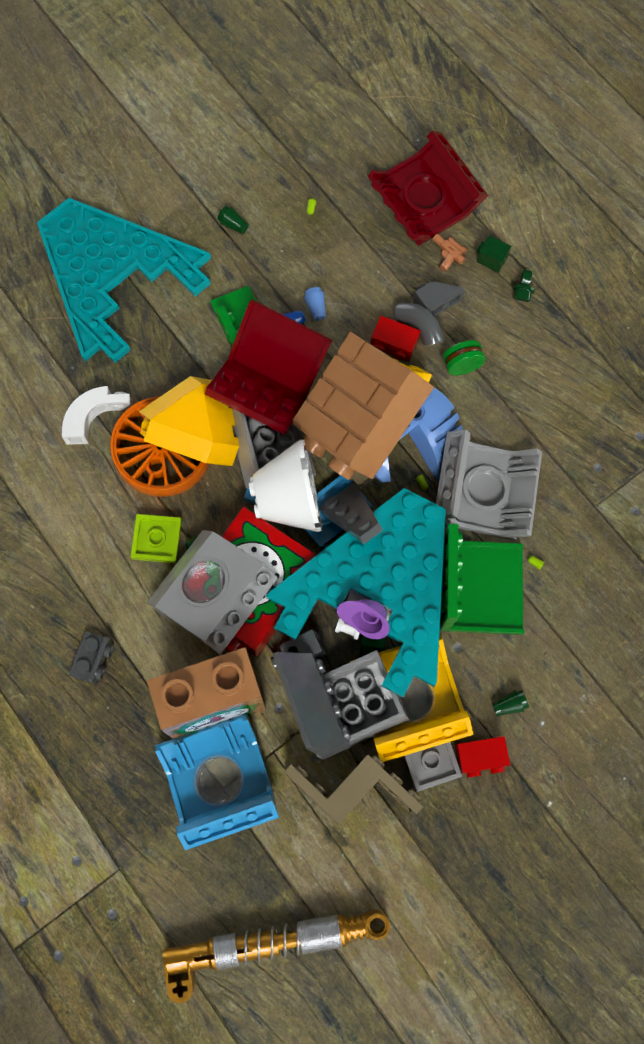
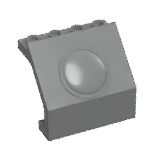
[436,429,542,540]

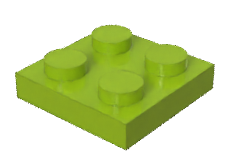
[130,514,182,563]

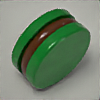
[443,340,486,376]

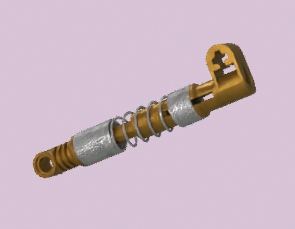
[163,909,390,1003]

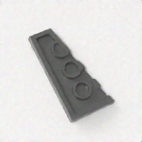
[319,482,383,544]

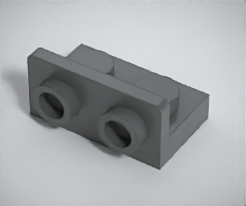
[69,631,114,685]

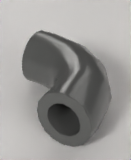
[395,302,444,345]

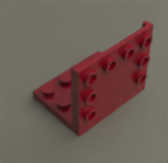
[205,299,332,435]

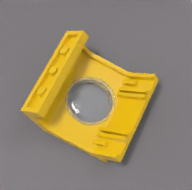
[350,634,473,762]

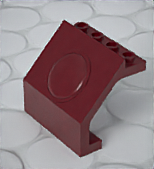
[367,131,489,246]

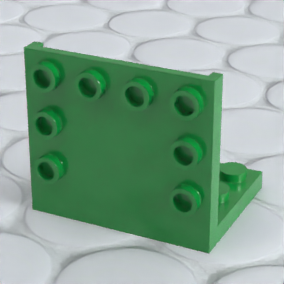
[440,524,524,635]

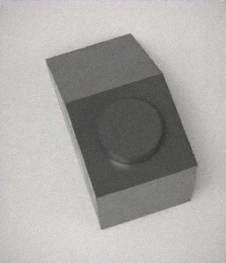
[413,281,465,316]

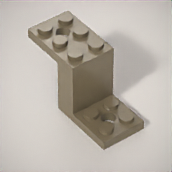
[284,755,423,825]

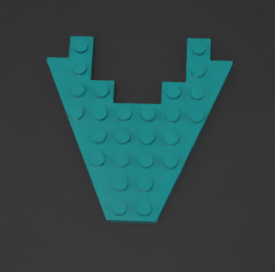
[37,198,211,363]
[266,488,446,698]

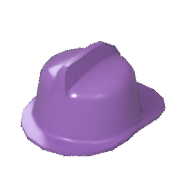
[337,599,390,639]

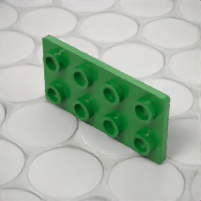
[210,286,256,349]

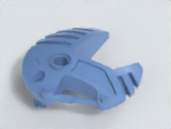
[374,388,463,483]

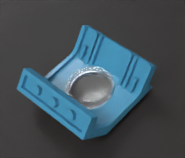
[155,714,279,850]

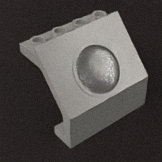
[146,530,278,655]

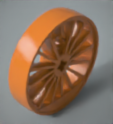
[110,396,210,497]

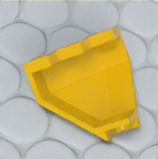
[139,376,239,466]

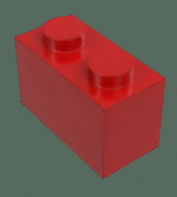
[370,316,421,361]
[454,736,510,778]

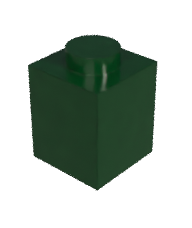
[476,235,512,273]

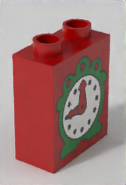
[184,507,317,658]

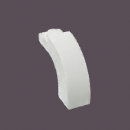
[62,386,133,445]

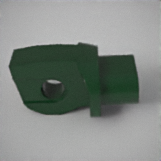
[513,269,535,302]

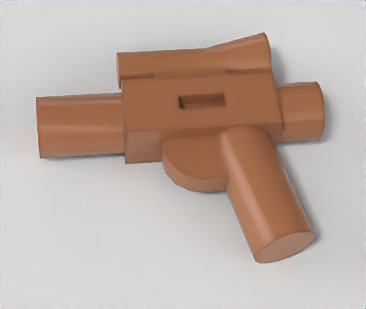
[432,234,468,272]

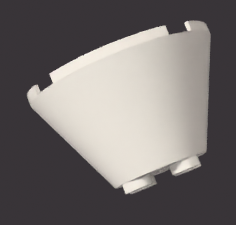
[249,440,322,532]

